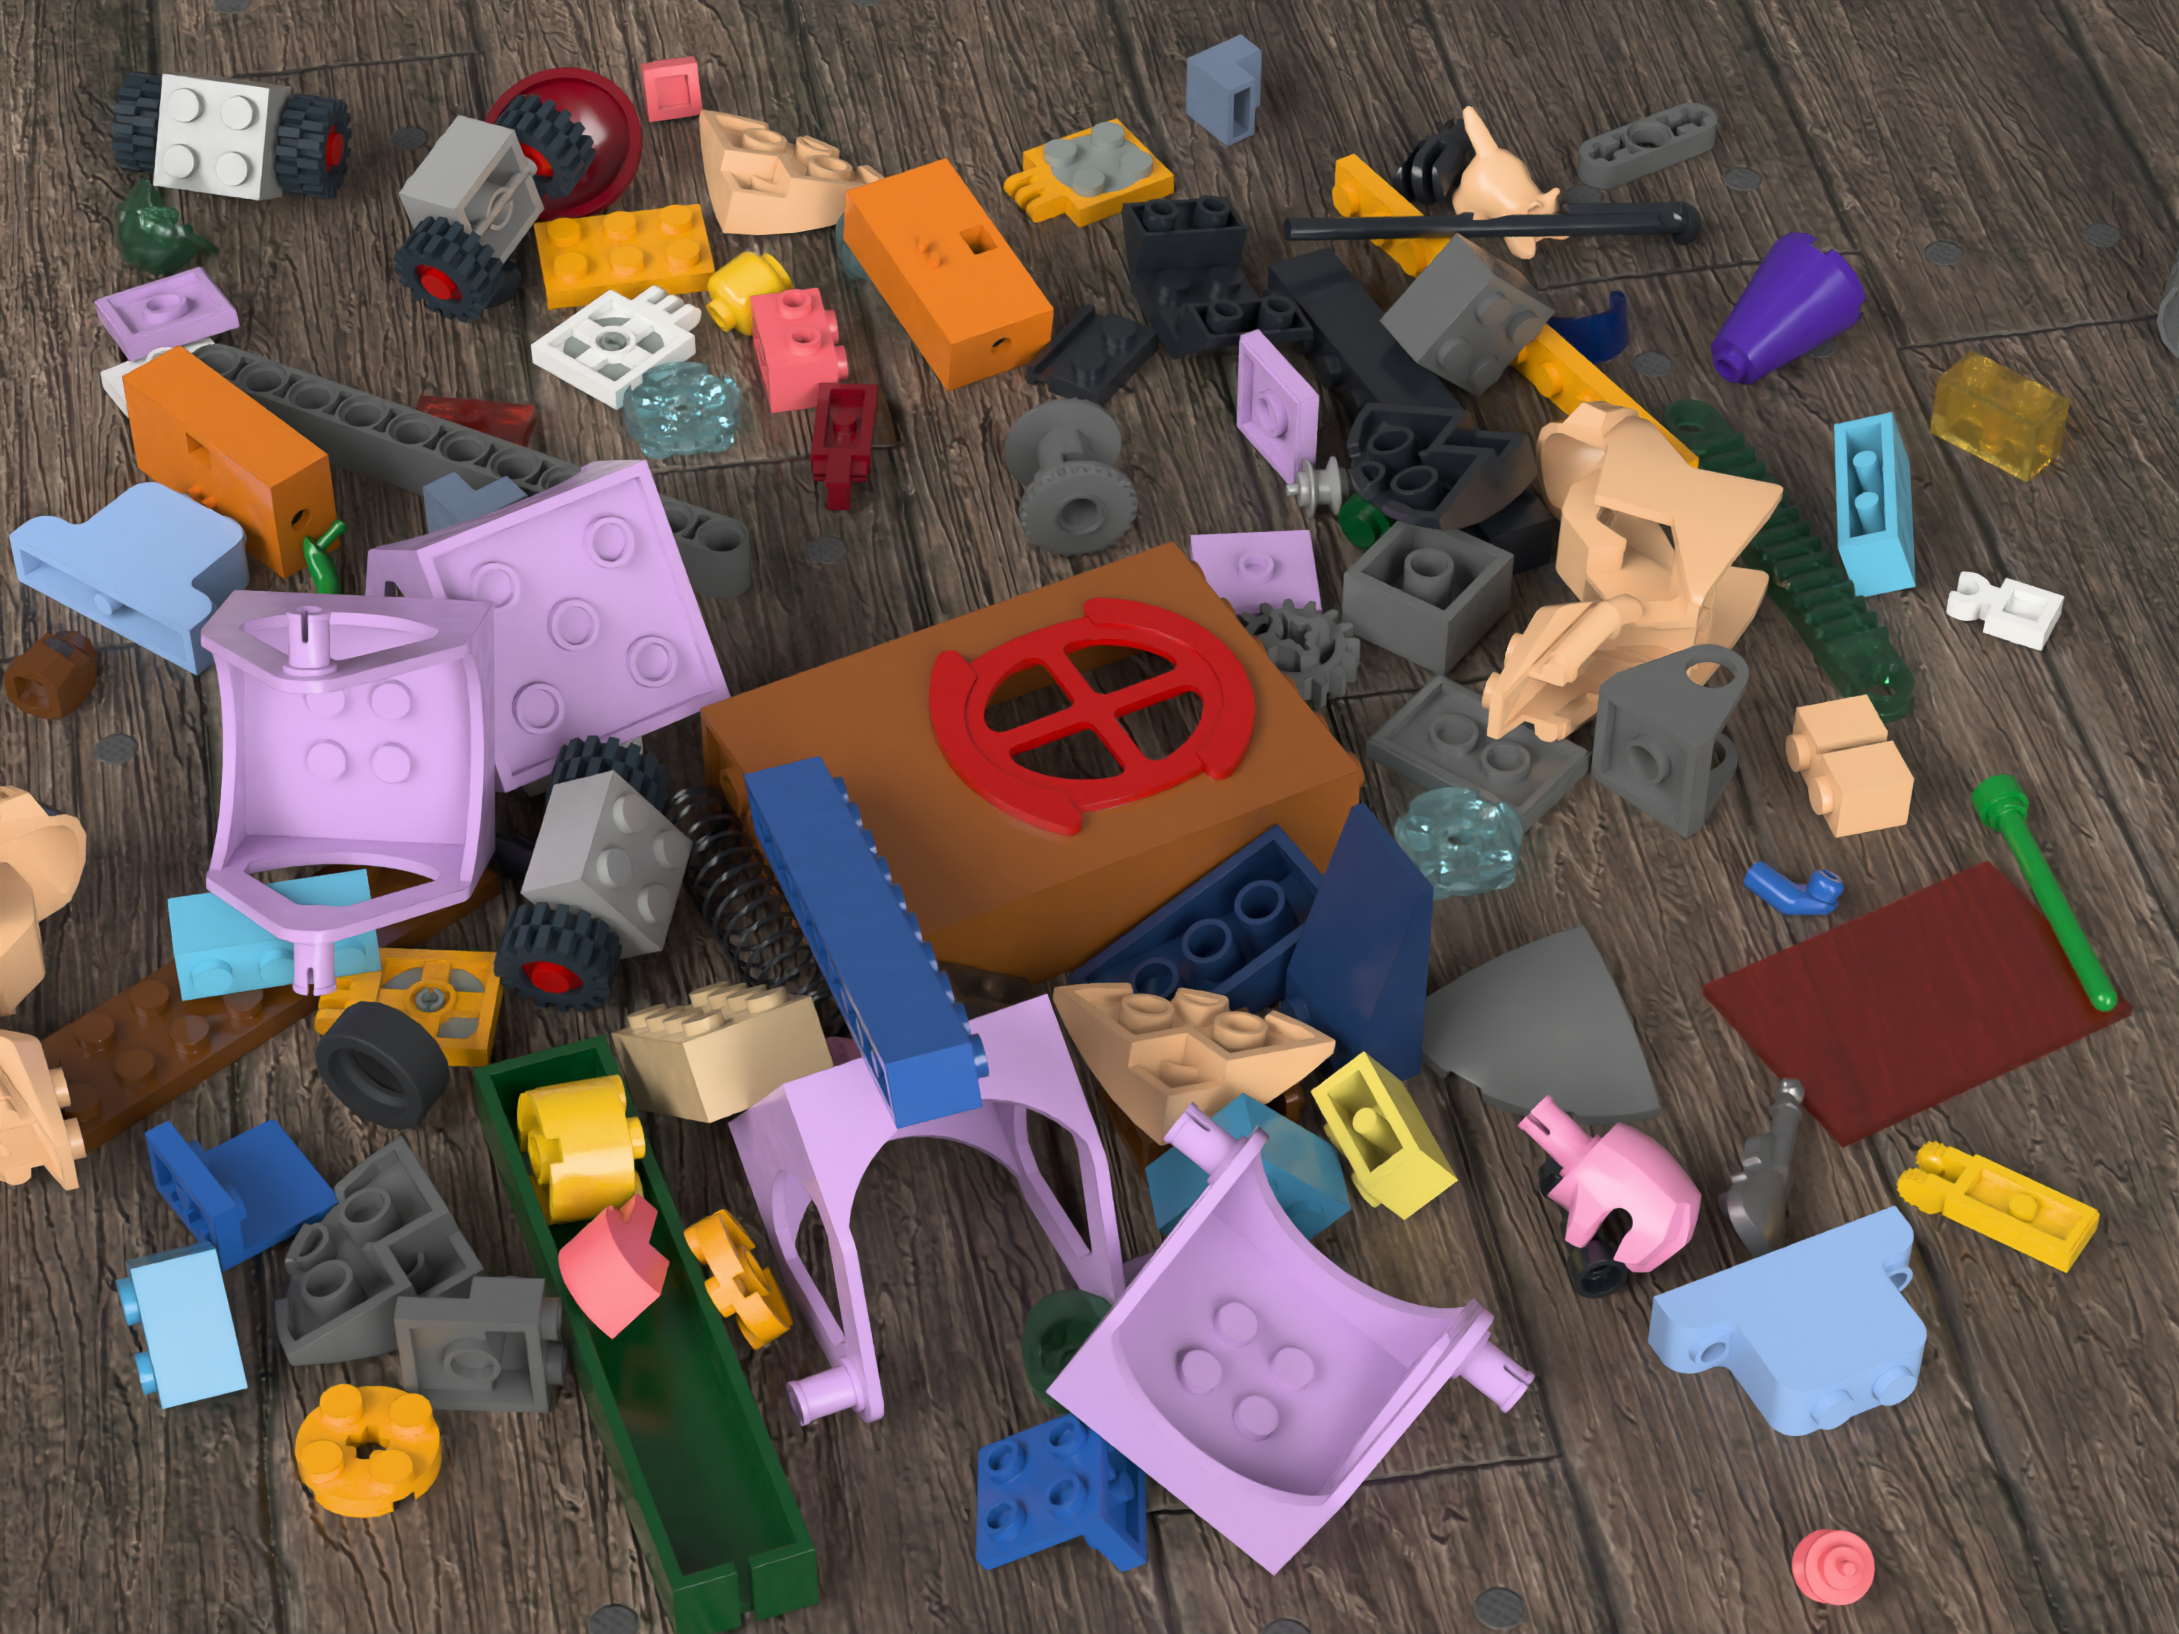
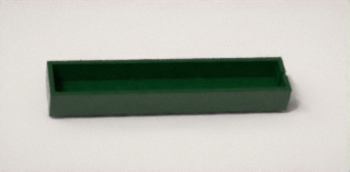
[473,1034,819,1634]

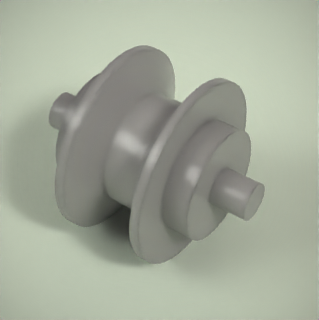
[1286,456,1356,518]

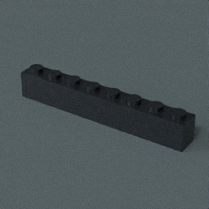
[1263,247,1554,575]

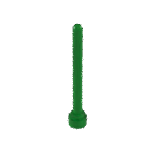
[1971,774,2118,1012]

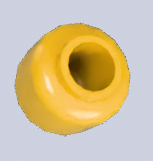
[706,251,793,336]

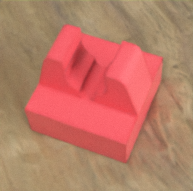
[640,56,702,122]

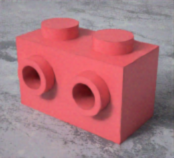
[750,288,848,413]

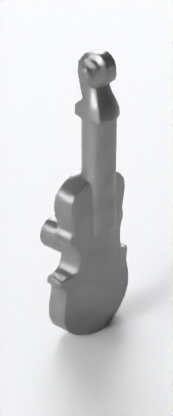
[1718,1077,1805,1258]

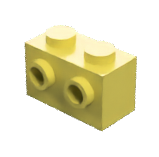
[1311,1051,1458,1220]

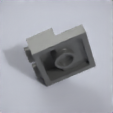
[394,1276,567,1413]

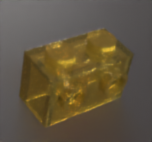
[1930,350,2070,483]

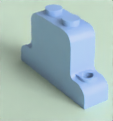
[9,482,250,676]
[1648,1205,1927,1436]

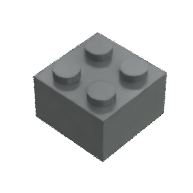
[1379,233,1556,398]
[1341,521,1514,677]

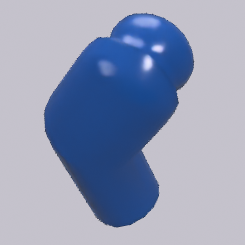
[1743,861,1844,915]

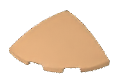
[699,109,884,235]
[1053,983,1336,1146]

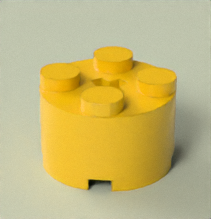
[517,1074,645,1225]

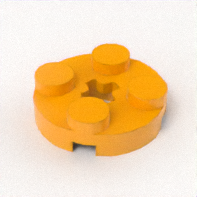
[684,1209,793,1350]
[295,1384,442,1518]

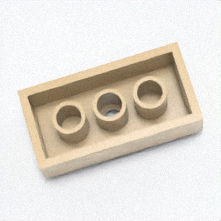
[611,981,834,1123]

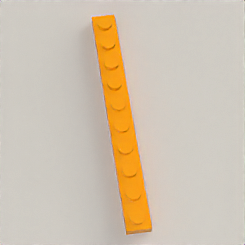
[1332,154,1699,469]

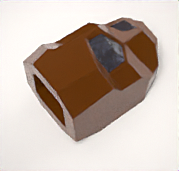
[3,630,98,720]

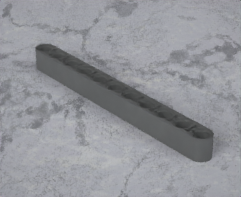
[192,344,752,599]

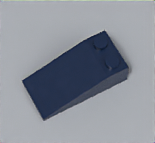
[1280,802,1434,1081]
[1067,824,1324,1014]

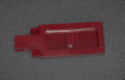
[811,383,879,510]

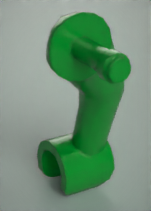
[303,518,348,595]

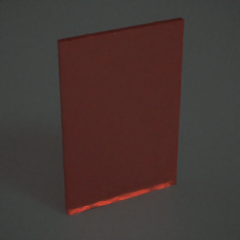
[1703,860,2133,1148]

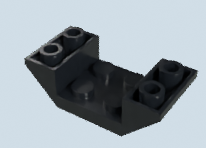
[1121,195,1313,360]

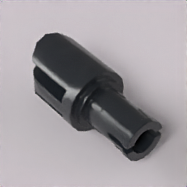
[1392,118,1473,205]

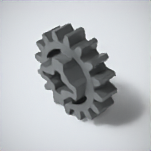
[1240,599,1360,707]

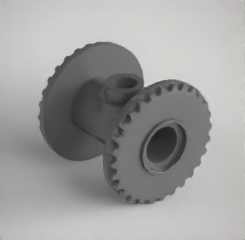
[1004,397,1138,557]

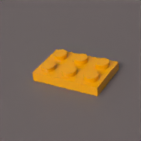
[533,204,715,310]

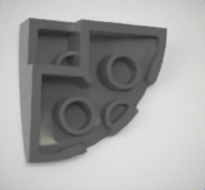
[1421,925,1661,1125]
[275,1136,488,1366]

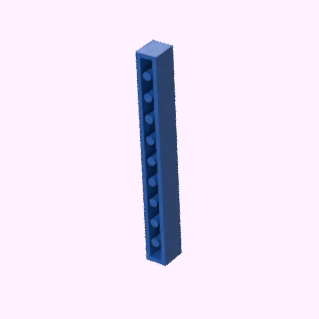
[744,756,989,1129]

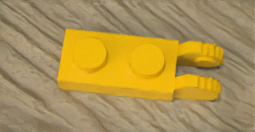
[1896,1140,2100,1273]

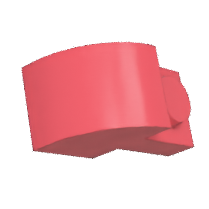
[558,1193,670,1339]

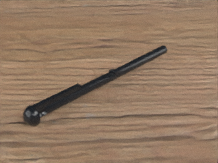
[1283,201,1702,245]

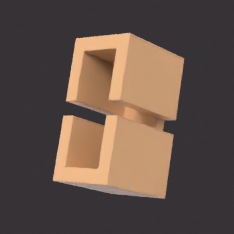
[1785,694,1914,838]

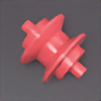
[1792,1529,1875,1605]

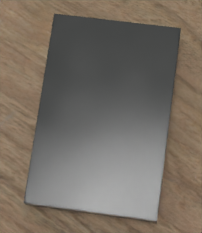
[1365,674,1593,838]

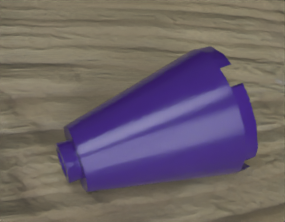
[1711,232,1865,385]

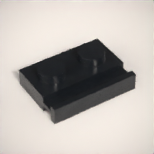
[1027,304,1158,407]

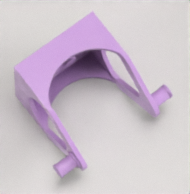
[365,460,731,793]
[201,590,495,996]
[728,994,1158,1426]
[1046,1102,1535,1575]

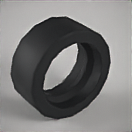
[315,1001,451,1130]

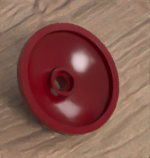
[484,67,643,223]

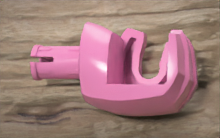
[1518,1094,1702,1273]

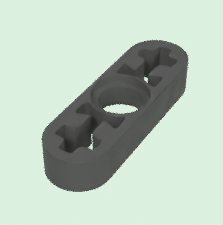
[1577,103,1718,189]

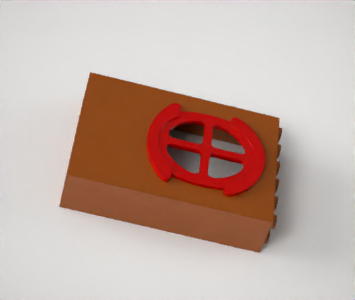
[700,541,1364,1011]

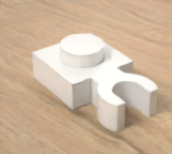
[1946,572,2064,651]

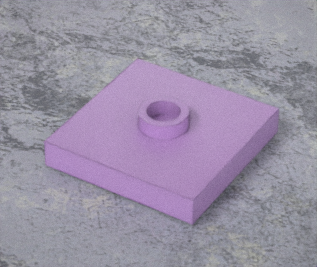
[94,267,240,362]
[1237,329,1319,484]
[1190,530,1322,622]

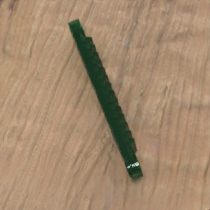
[1662,399,1915,723]

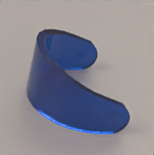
[1546,290,1629,364]

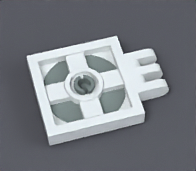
[531,285,701,410]

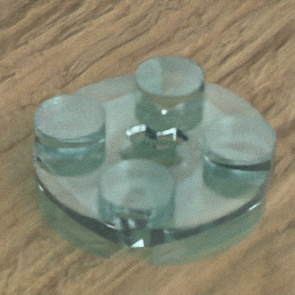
[623,362,741,459]
[1394,787,1523,900]

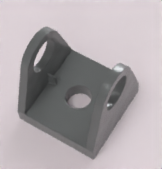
[1590,644,1749,840]

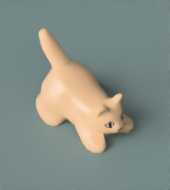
[1452,106,1570,259]

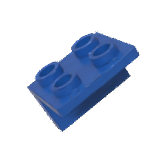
[144,1120,339,1272]
[976,1412,1147,1572]

